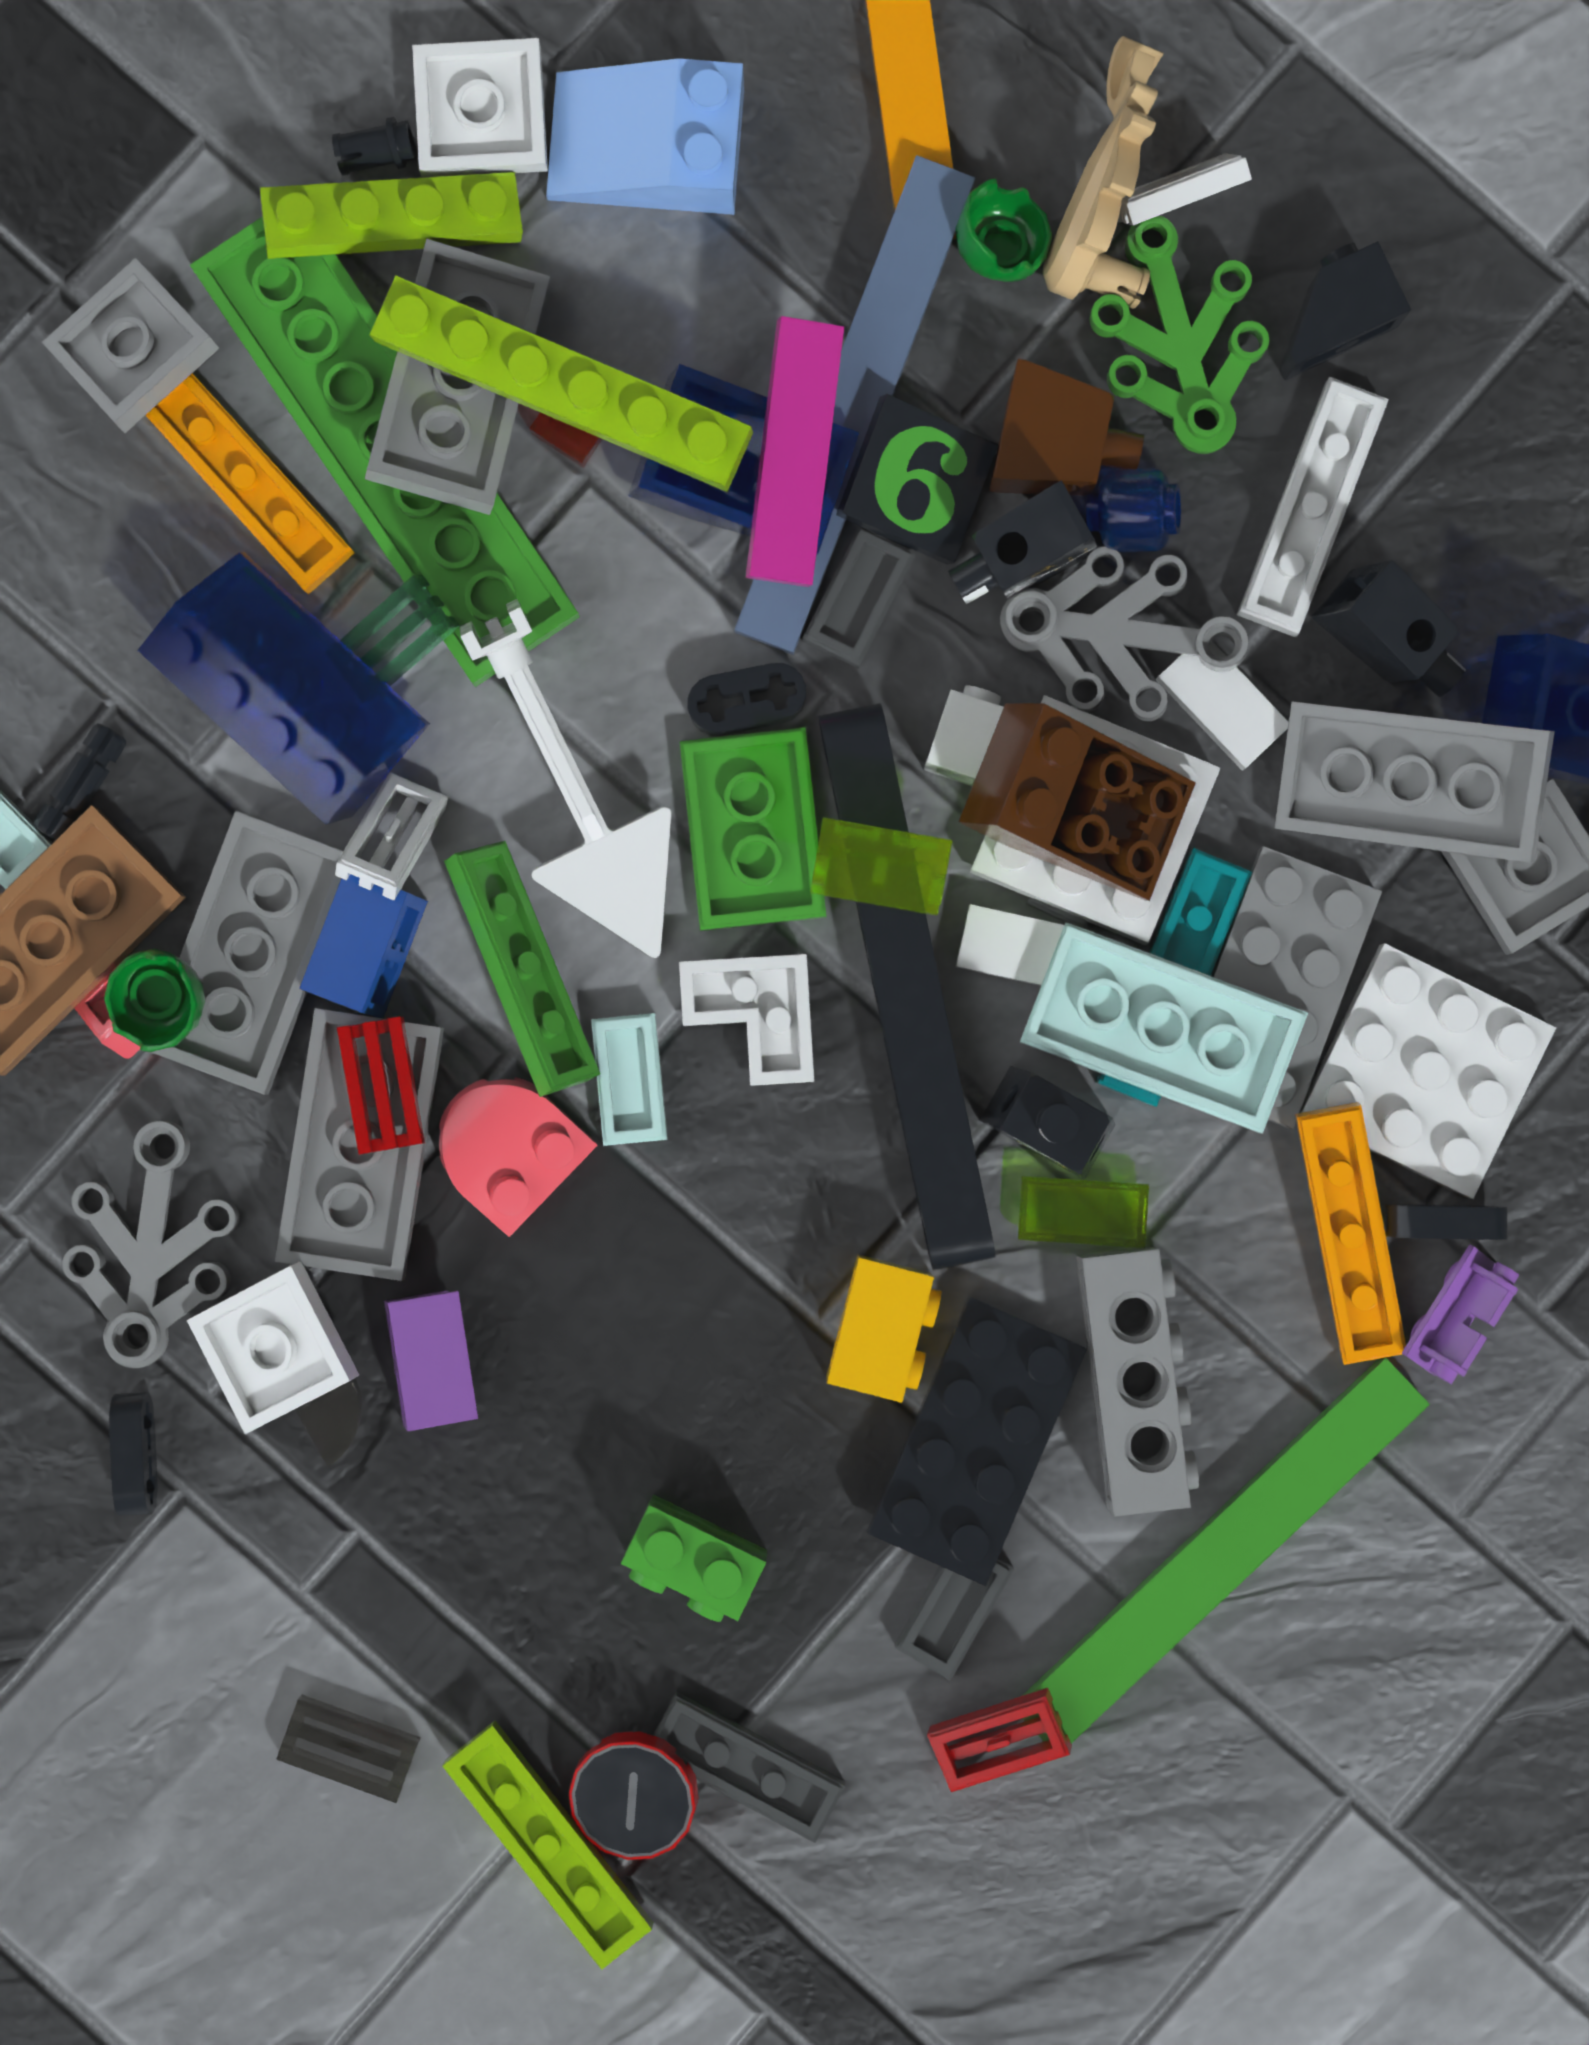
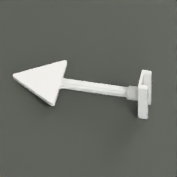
[460,599,671,958]

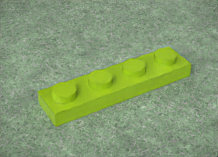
[260,172,523,259]
[442,1720,654,1970]

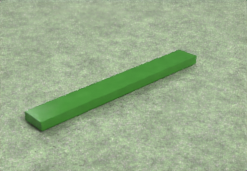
[1022,1357,1430,1744]

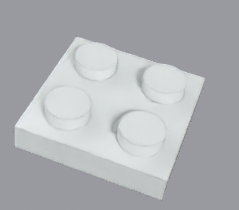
[412,38,548,178]
[187,1261,359,1434]

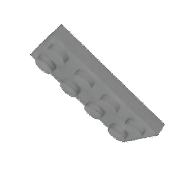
[365,239,550,515]
[1275,702,1554,863]
[152,811,343,1095]
[1211,846,1382,1129]
[275,1008,444,1281]

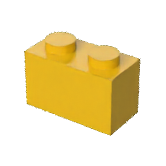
[826,1254,942,1403]

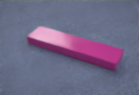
[745,316,844,587]

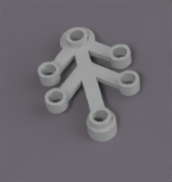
[1000,546,1248,721]
[62,1121,240,1368]

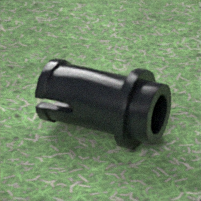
[332,117,417,176]

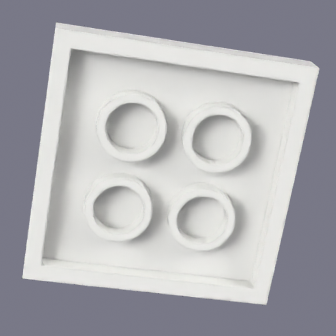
[970,695,1221,946]
[1300,943,1556,1199]

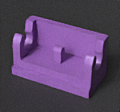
[384,1291,478,1431]

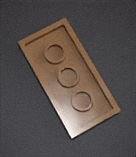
[0,805,186,1076]

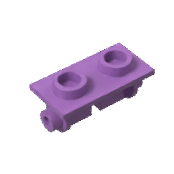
[1402,1244,1520,1385]

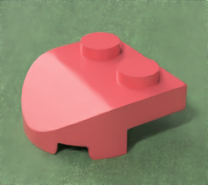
[439,1077,598,1237]

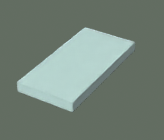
[1020,922,1308,1134]

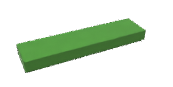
[444,841,600,1097]

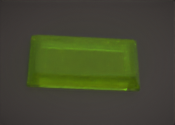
[1018,1176,1149,1248]

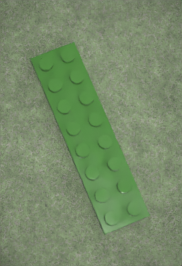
[190,217,580,687]

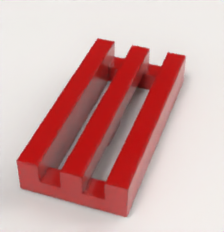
[337,1016,425,1155]
[927,1688,1072,1792]

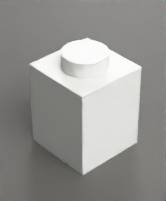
[924,685,1004,786]

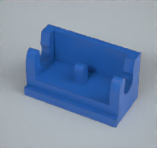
[299,874,428,1019]

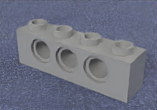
[1076,1246,1199,1517]

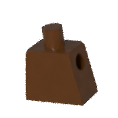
[989,359,1144,496]

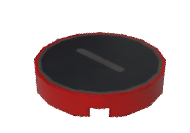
[569,1731,699,1860]

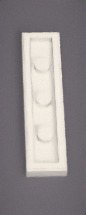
[1236,377,1389,637]

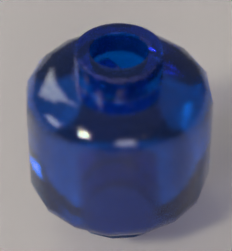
[1086,468,1181,552]

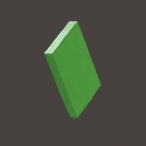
[680,727,826,931]

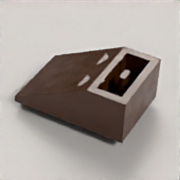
[958,703,1196,901]

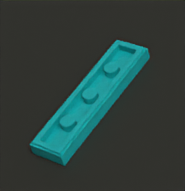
[1096,848,1252,1107]

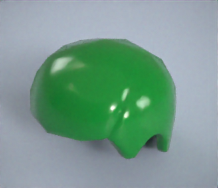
[955,178,1052,282]
[104,949,205,1052]

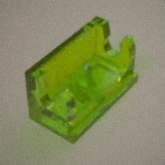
[810,817,953,916]

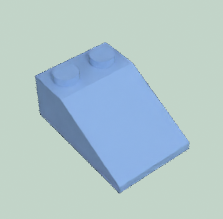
[546,59,744,215]

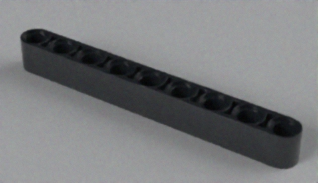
[818,703,996,1271]

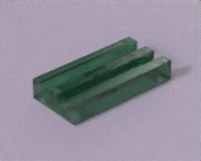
[324,575,460,704]

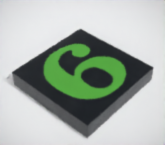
[836,394,998,565]

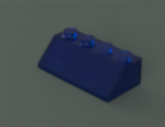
[137,552,430,825]

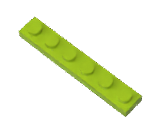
[369,275,753,492]

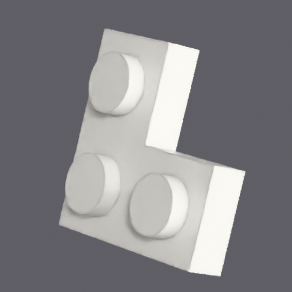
[679,954,814,1086]

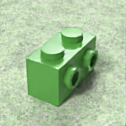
[621,1494,767,1622]

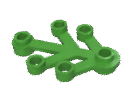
[1089,215,1269,454]

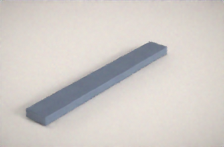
[734,155,975,655]

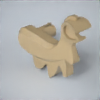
[1043,36,1164,309]

